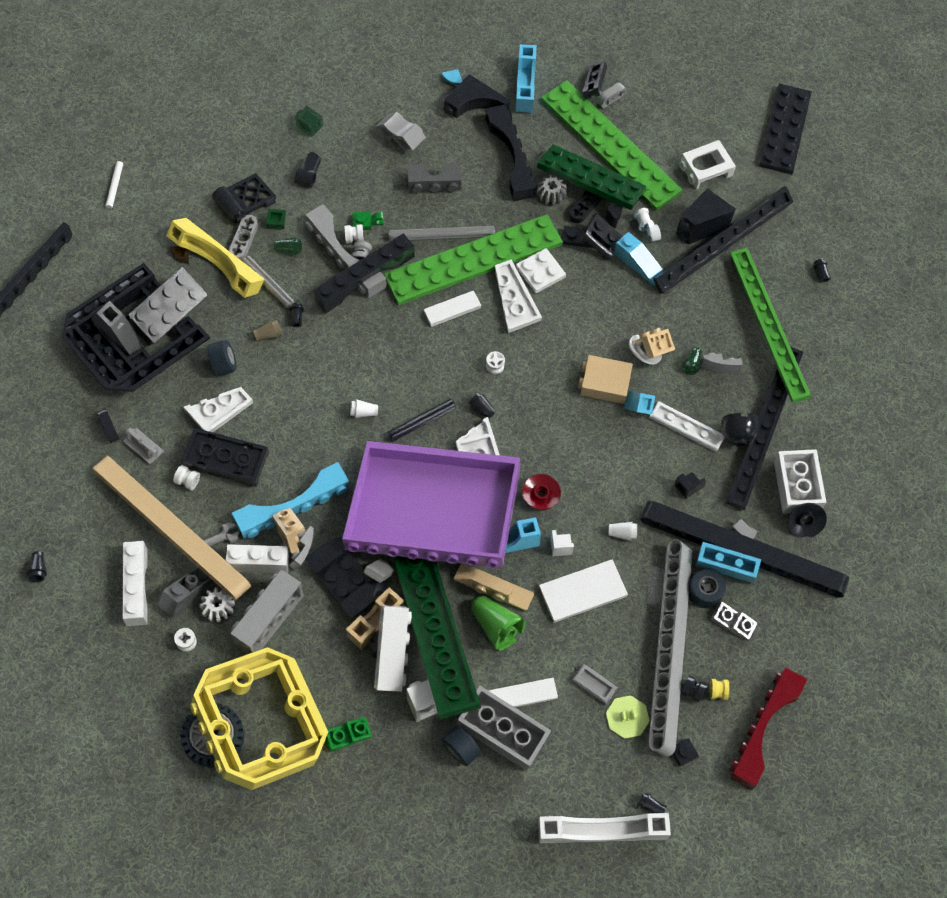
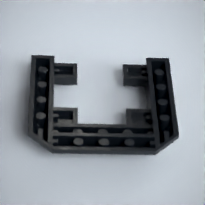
[62,263,210,392]

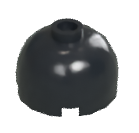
[721,413,759,446]

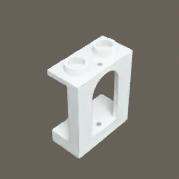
[680,140,736,190]

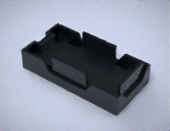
[181,428,269,487]

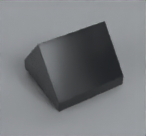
[605,205,623,228]

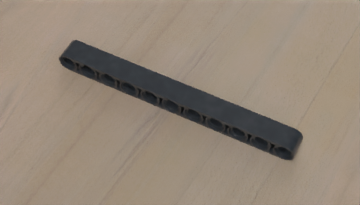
[640,501,850,598]

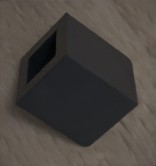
[674,472,707,499]

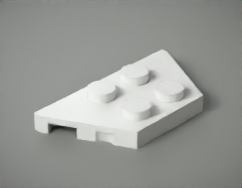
[456,417,499,455]

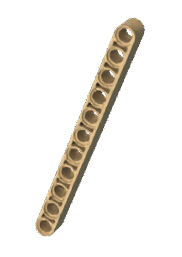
[92,455,251,600]

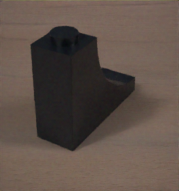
[444,74,510,118]

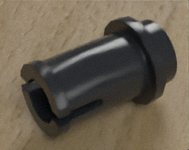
[813,259,831,283]
[289,303,304,327]
[638,793,667,813]

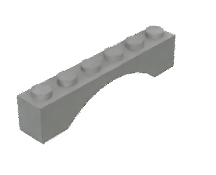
[305,204,386,298]

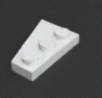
[184,387,253,432]

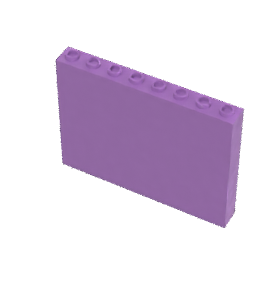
[342,441,520,569]

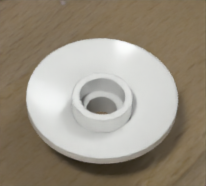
[629,335,662,364]

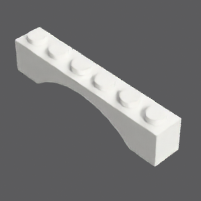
[538,813,671,843]

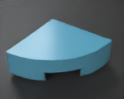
[442,69,462,86]

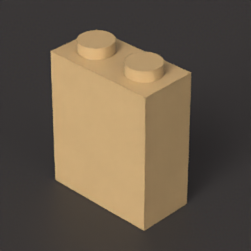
[578,355,633,404]

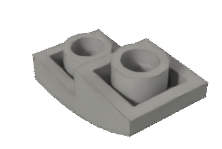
[701,353,743,373]
[289,526,314,570]
[710,602,757,640]

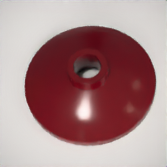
[522,474,561,510]

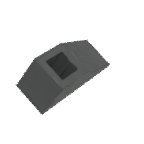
[91,301,145,356]
[158,567,213,618]

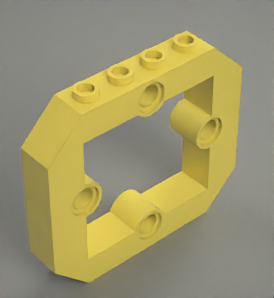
[190,647,328,790]

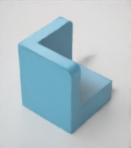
[624,391,655,414]

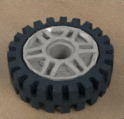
[180,703,245,768]

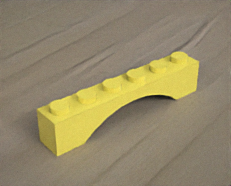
[166,218,264,298]

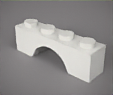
[123,541,147,626]

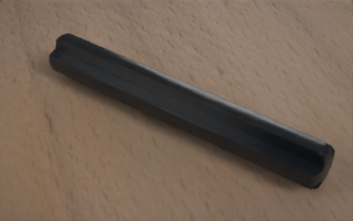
[388,399,456,441]

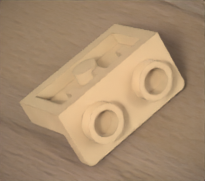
[634,328,675,359]
[272,508,305,554]

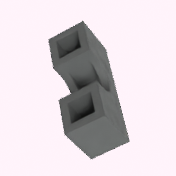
[408,163,461,193]

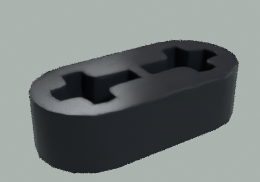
[97,408,120,443]

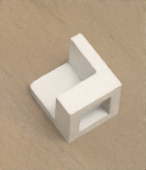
[550,530,574,556]

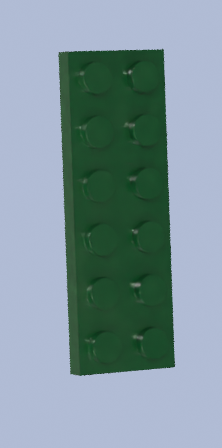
[537,144,647,210]

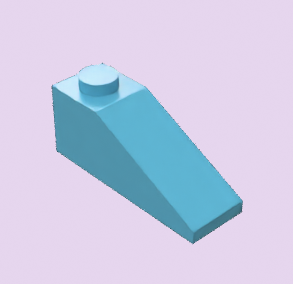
[614,232,663,286]

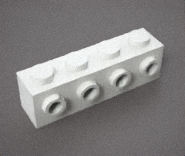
[374,605,411,692]

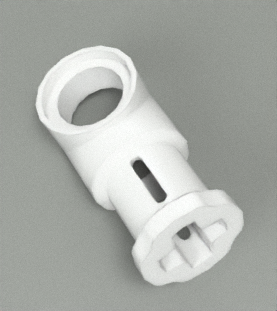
[633,208,661,242]

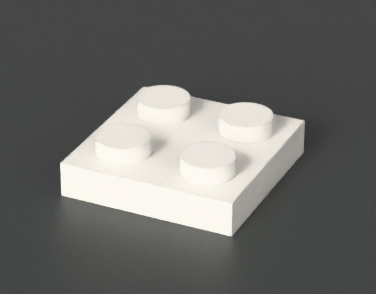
[516,248,566,293]

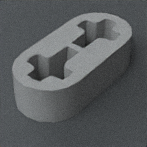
[597,83,627,108]

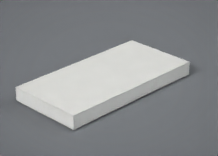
[539,560,628,623]

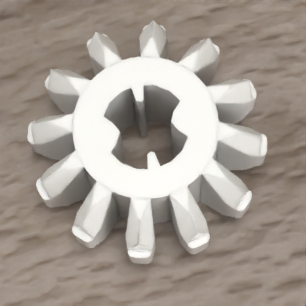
[200,587,235,623]

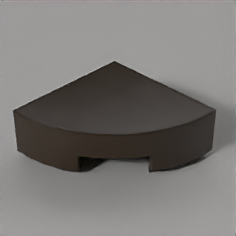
[170,246,189,264]

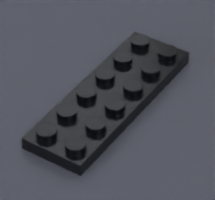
[759,83,812,175]

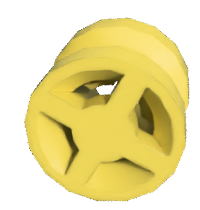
[709,679,729,700]

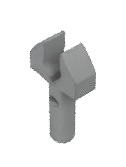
[204,523,240,546]

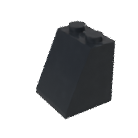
[676,188,736,244]

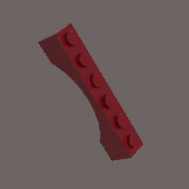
[729,667,808,790]

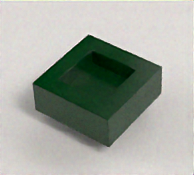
[266,209,286,229]

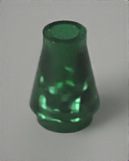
[274,237,302,255]
[682,347,702,375]

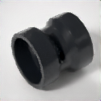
[680,675,708,703]

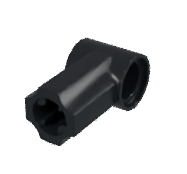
[294,152,321,187]

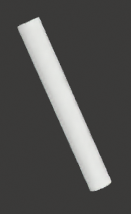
[105,161,123,209]

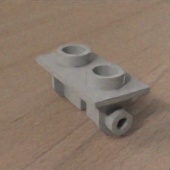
[123,428,164,464]

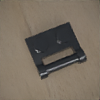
[580,214,623,260]

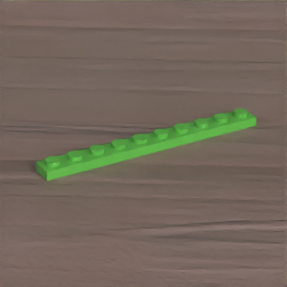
[730,248,811,404]

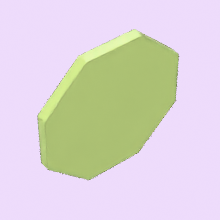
[606,696,650,739]

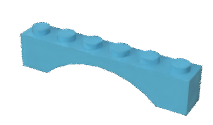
[232,462,349,539]

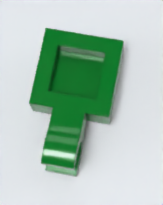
[353,211,384,230]

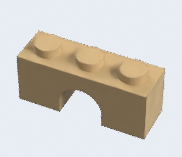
[346,587,404,650]

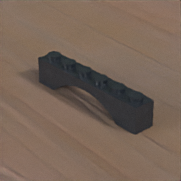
[485,105,537,201]
[313,233,415,313]

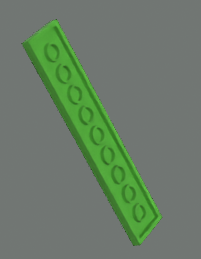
[541,80,682,211]
[384,214,563,305]

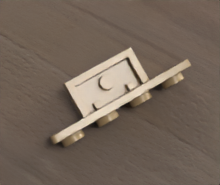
[454,563,534,611]

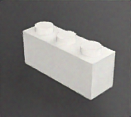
[226,545,290,573]

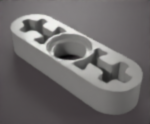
[229,215,258,261]

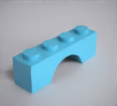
[515,44,537,113]
[505,517,541,553]

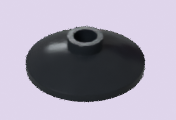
[788,503,827,538]

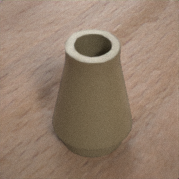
[253,320,282,341]

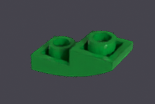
[325,717,372,752]

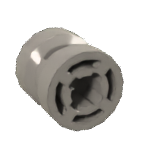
[352,241,372,261]

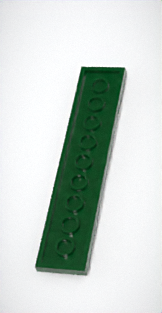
[393,556,481,720]

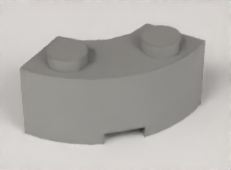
[375,112,426,151]

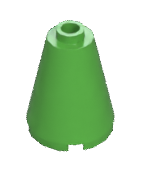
[471,596,526,651]

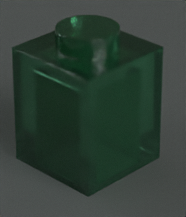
[295,105,323,137]

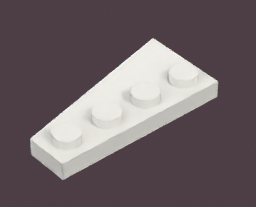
[495,259,542,333]

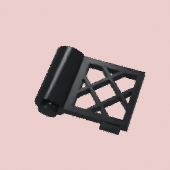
[212,173,276,223]

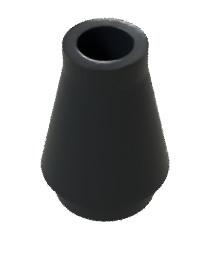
[469,392,497,419]
[26,551,47,582]

